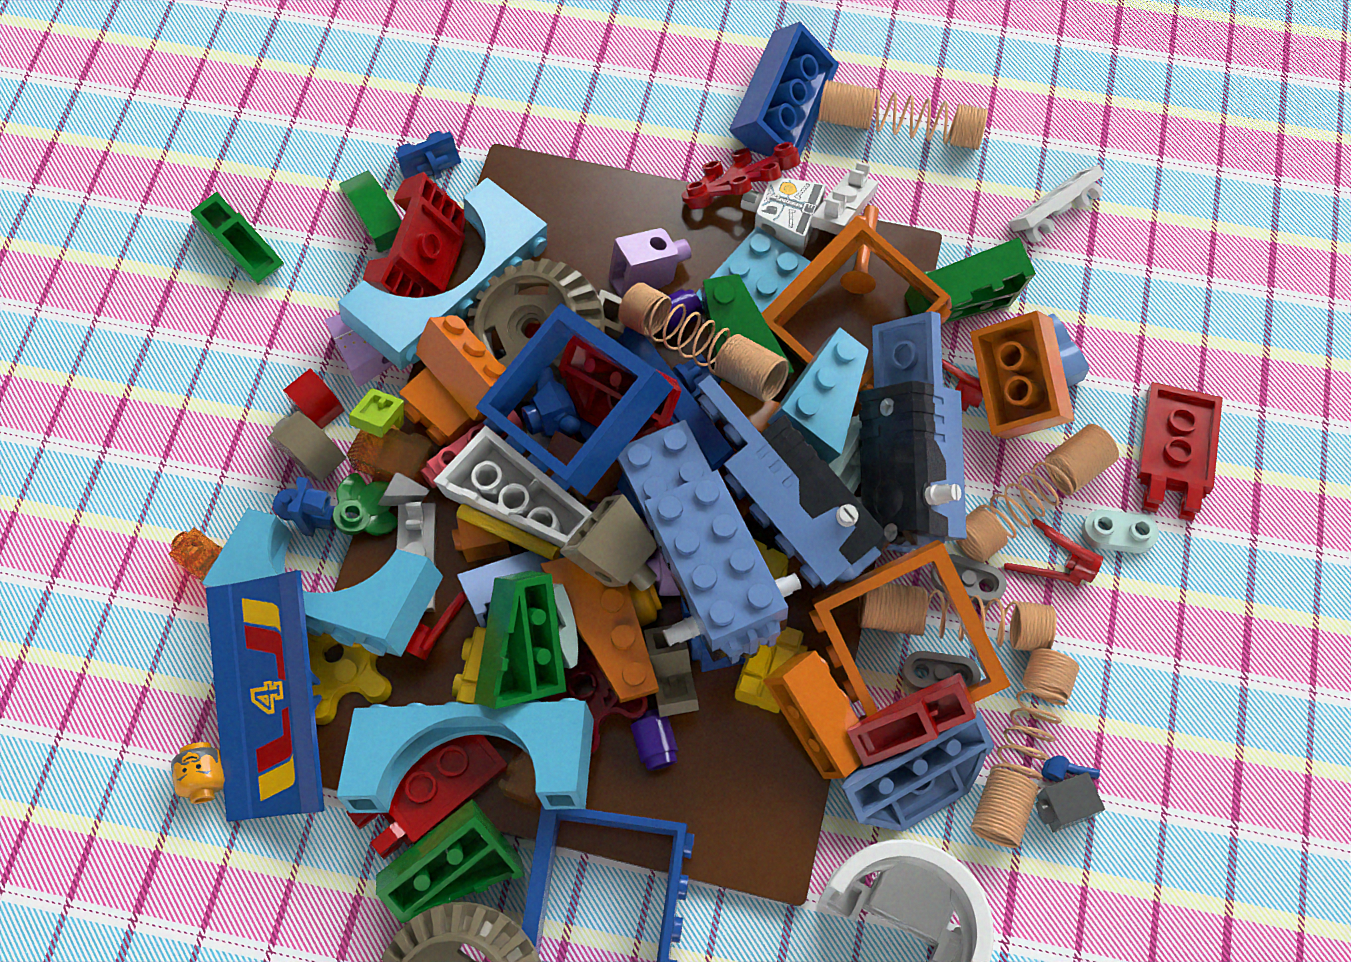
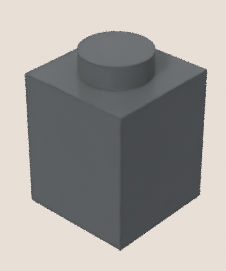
[1036,772,1106,833]

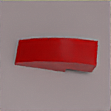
[847,673,977,767]

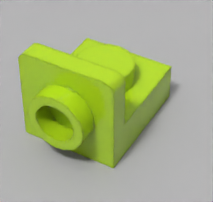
[349,388,404,438]

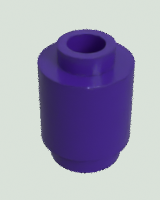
[660,289,703,335]
[630,709,679,771]

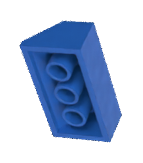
[729,21,839,157]

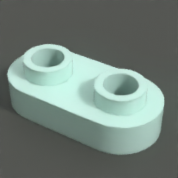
[1081,509,1159,554]

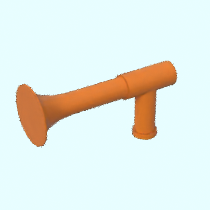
[840,205,879,294]

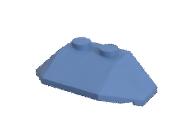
[841,710,994,832]

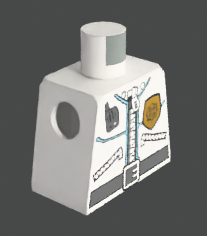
[741,177,826,255]

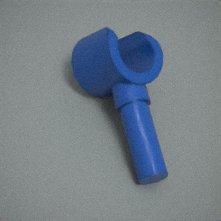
[1041,755,1100,782]

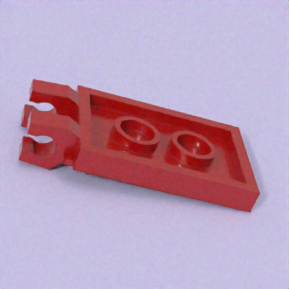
[1137,382,1223,521]
[346,734,509,860]

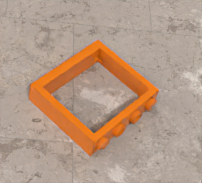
[761,216,952,407]
[809,540,1011,721]

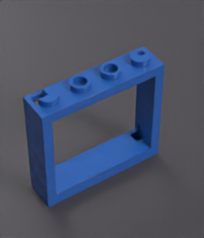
[476,302,674,497]
[522,805,694,962]

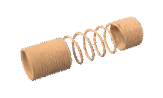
[818,80,988,150]
[618,283,789,402]
[955,424,1119,563]
[858,582,1057,652]
[970,648,1080,848]

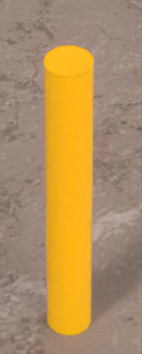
[457,504,561,561]

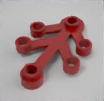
[681,142,801,209]

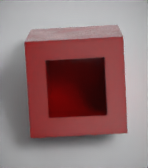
[283,368,345,430]

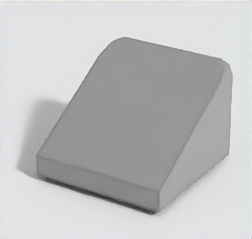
[378,473,429,506]

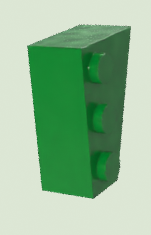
[904,237,1036,325]

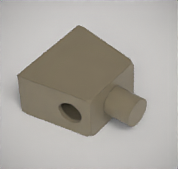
[560,494,657,591]

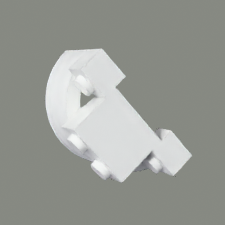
[818,839,994,962]

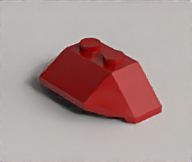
[558,335,682,443]

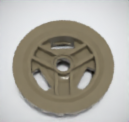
[467,258,605,402]
[381,902,541,962]

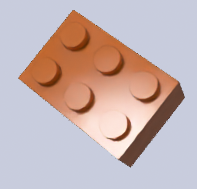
[970,310,1075,440]

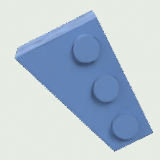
[457,551,565,628]

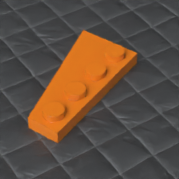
[540,557,659,703]

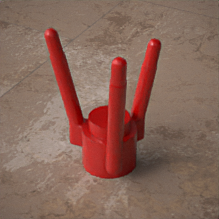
[942,359,983,412]
[1004,518,1103,586]
[405,591,467,661]

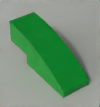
[339,170,402,253]
[190,192,284,285]

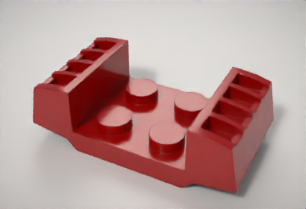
[363,172,466,298]

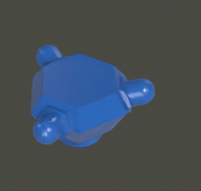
[522,366,580,438]

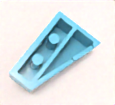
[767,327,869,465]

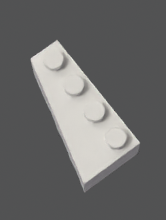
[433,426,592,549]

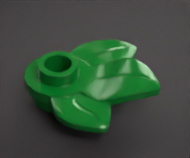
[332,473,398,536]

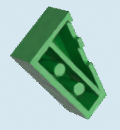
[700,274,794,383]
[474,571,566,709]
[376,799,525,924]

